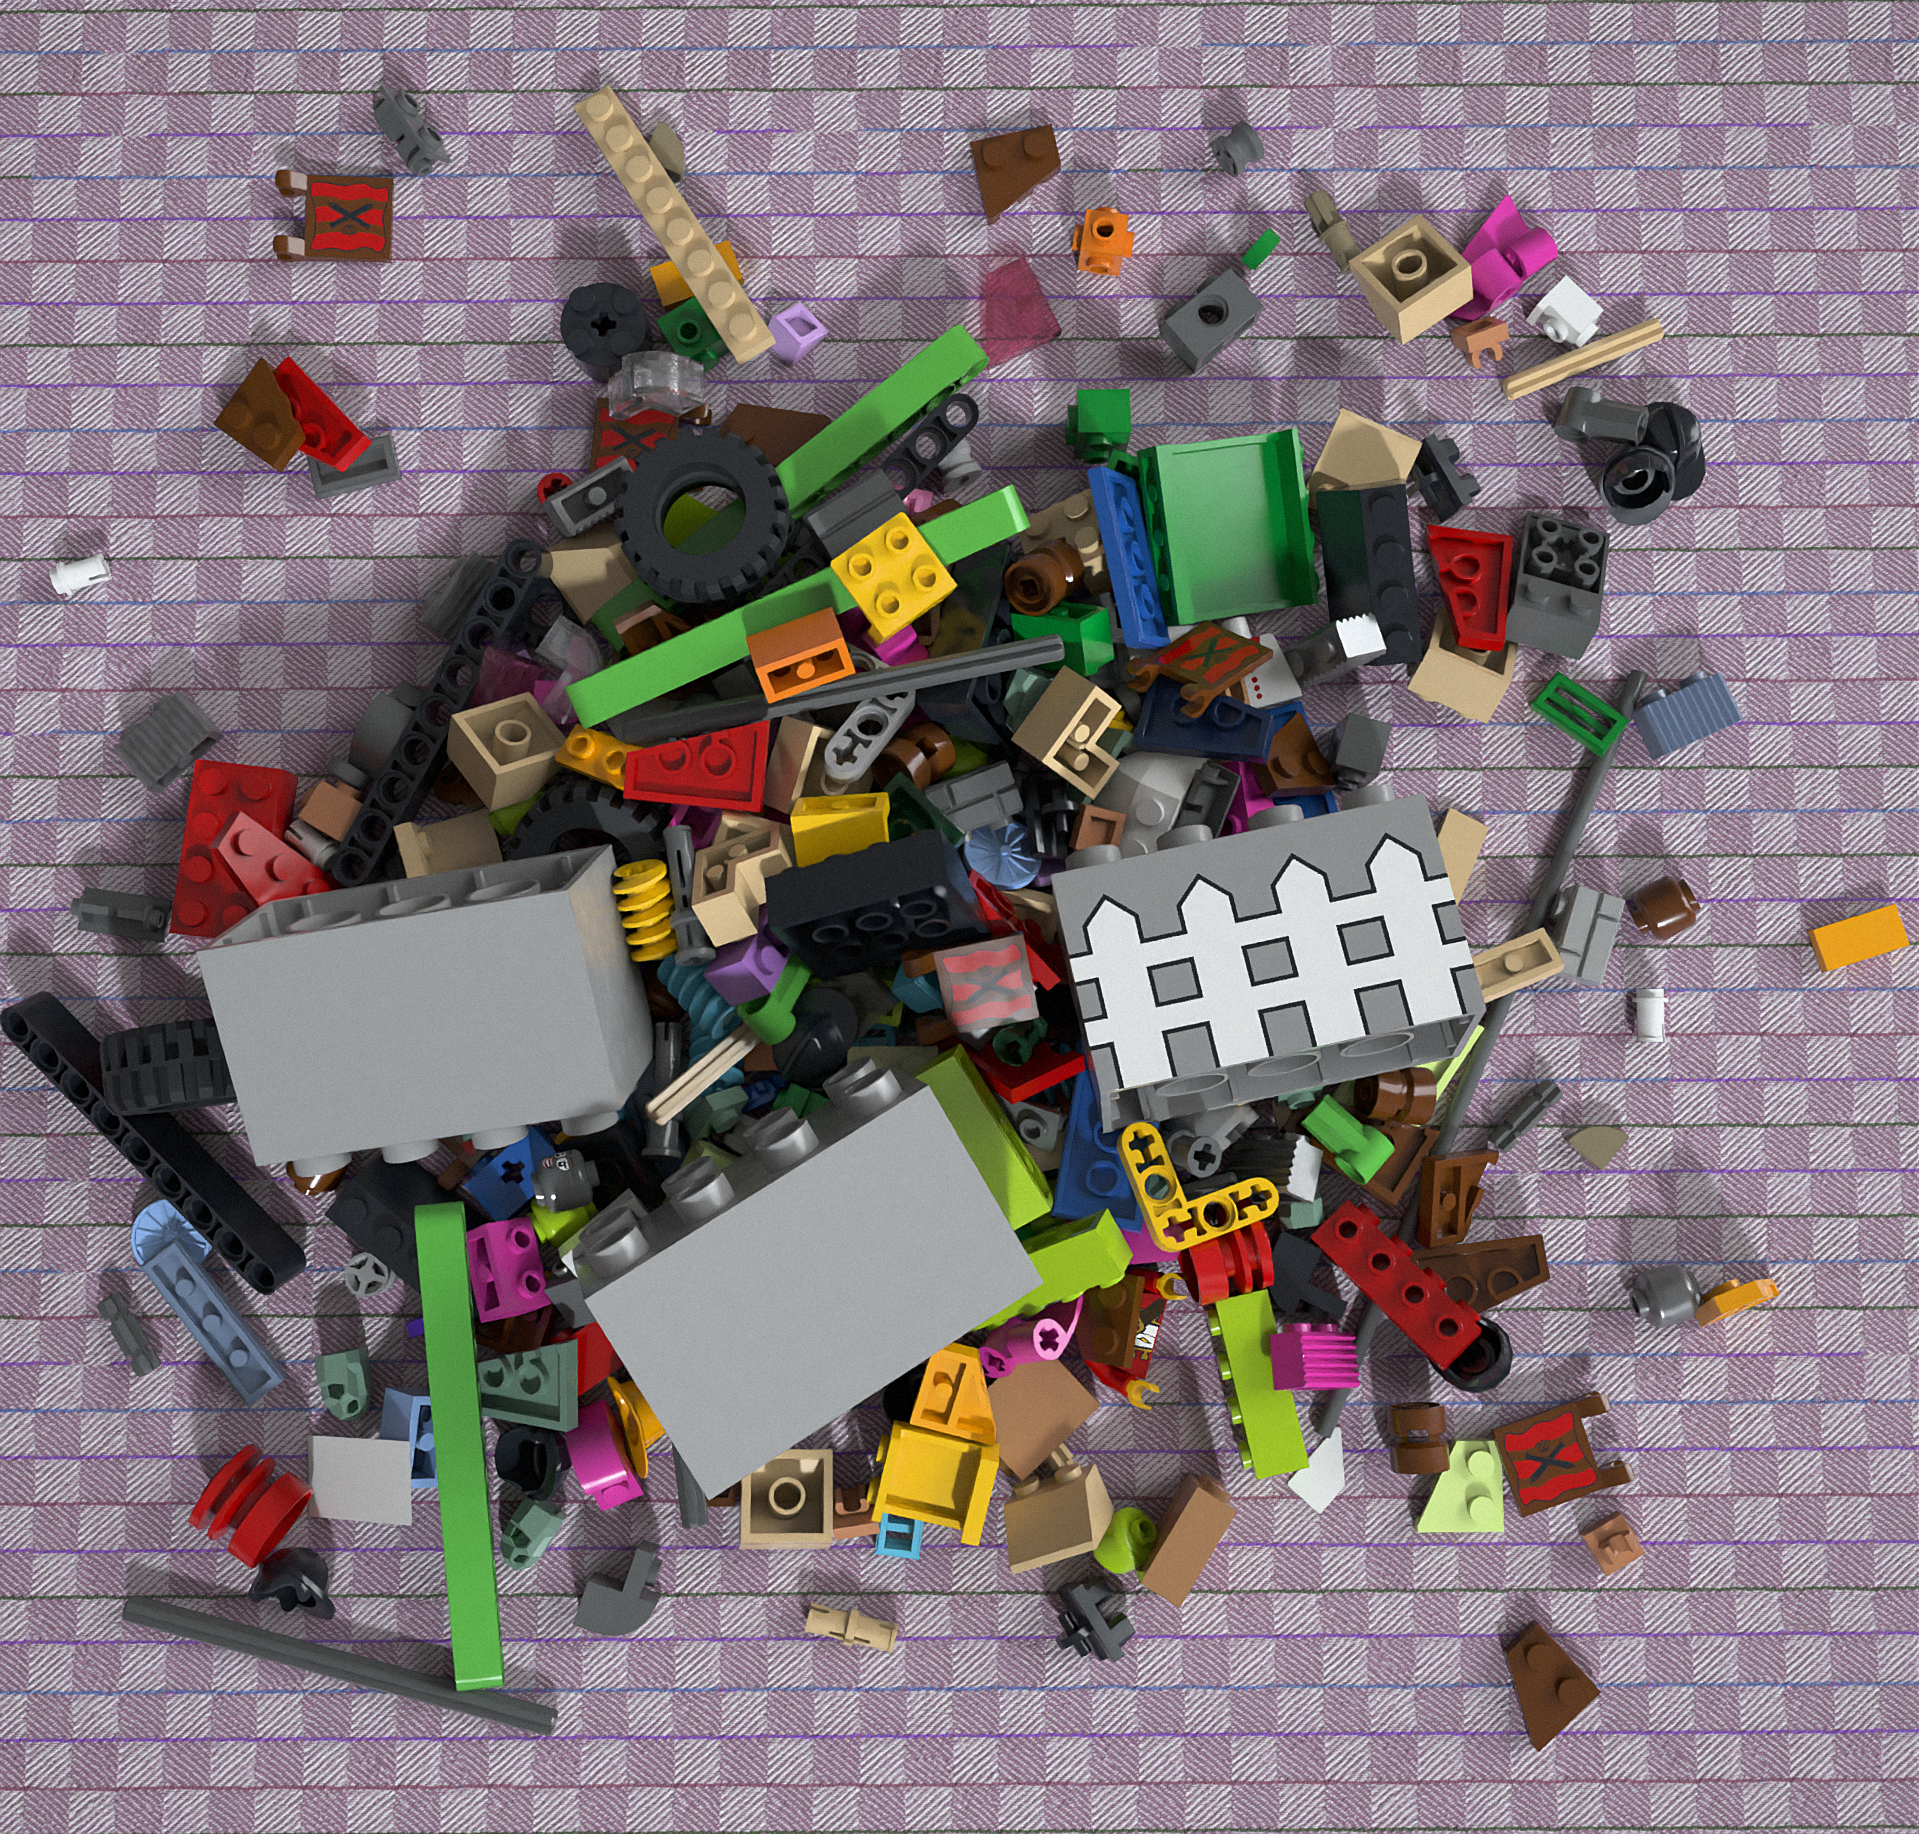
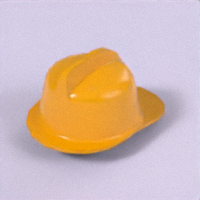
[607,1376,666,1478]

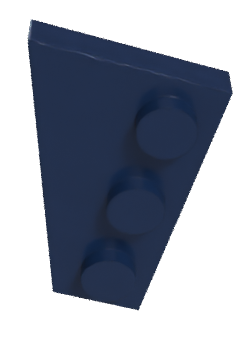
[1133,673,1276,764]

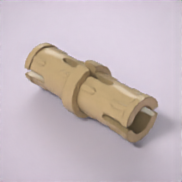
[804,1602,899,1653]

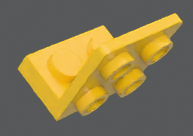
[830,512,957,647]

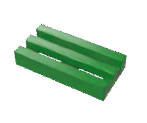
[1530,671,1630,758]

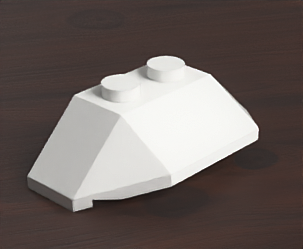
[1093,751,1210,859]

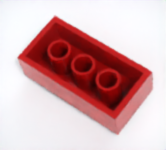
[169,759,299,940]

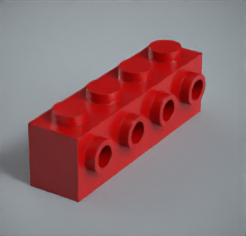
[1310,1199,1482,1371]

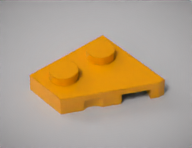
[1695,1278,1781,1328]
[910,1342,996,1446]

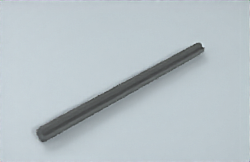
[622,633,1065,746]
[122,1595,558,1736]

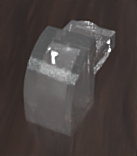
[607,351,704,421]
[536,614,609,724]

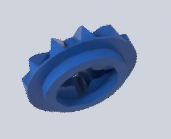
[741,1073,796,1114]

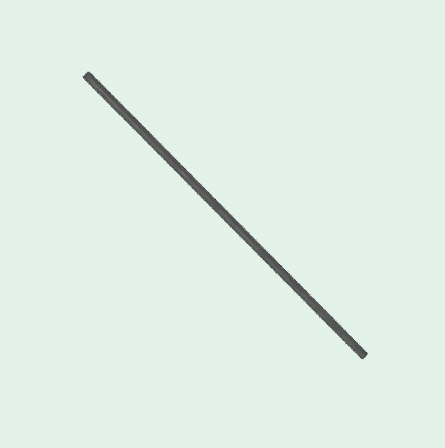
[1314,670,1648,1439]

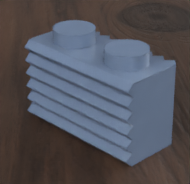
[1632,670,1743,760]

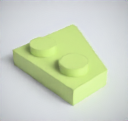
[1414,1438,1504,1533]

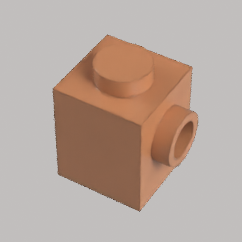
[298,780,363,843]

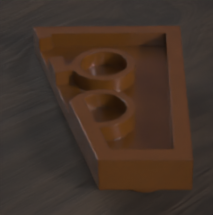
[1279,1097,1441,1207]
[1409,1234,1550,1315]

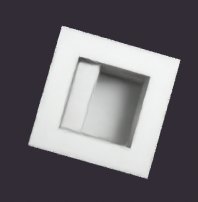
[1526,275,1604,349]

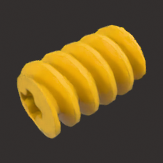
[612,859,678,962]

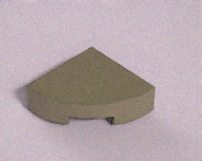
[648,121,686,181]
[1564,1126,1629,1170]

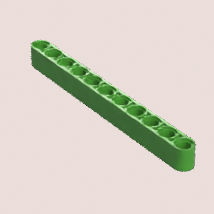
[591,324,990,656]
[564,484,1031,729]
[415,1201,505,1692]

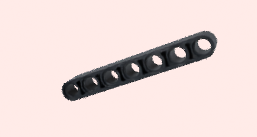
[753,393,979,601]

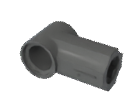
[1553,386,1649,446]

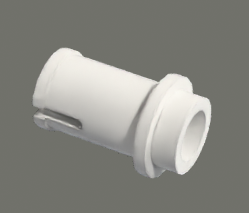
[49,553,112,596]
[284,818,339,872]
[1632,989,1669,1042]

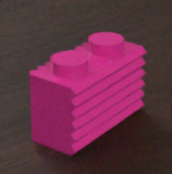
[1269,1323,1361,1391]

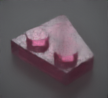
[986,256,1062,371]
[470,645,548,709]

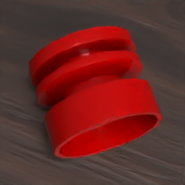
[1177,1197,1274,1307]
[188,1444,314,1570]

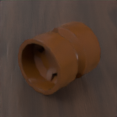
[1004,540,1085,616]
[871,721,956,801]
[1354,1066,1437,1125]
[1386,1402,1450,1474]

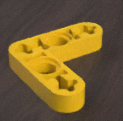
[1117,1122,1279,1253]

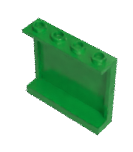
[1137,428,1320,627]

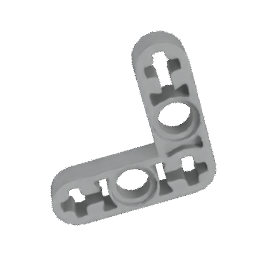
[824,640,916,784]

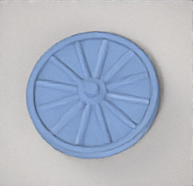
[962,820,1042,890]
[130,1199,212,1265]

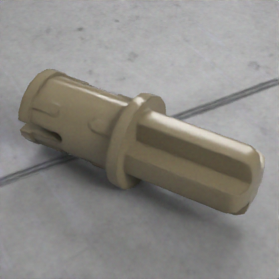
[1304,190,1361,274]

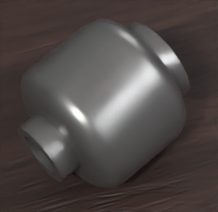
[1629,1264,1702,1328]

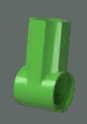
[736,952,812,1045]
[1300,1094,1395,1185]

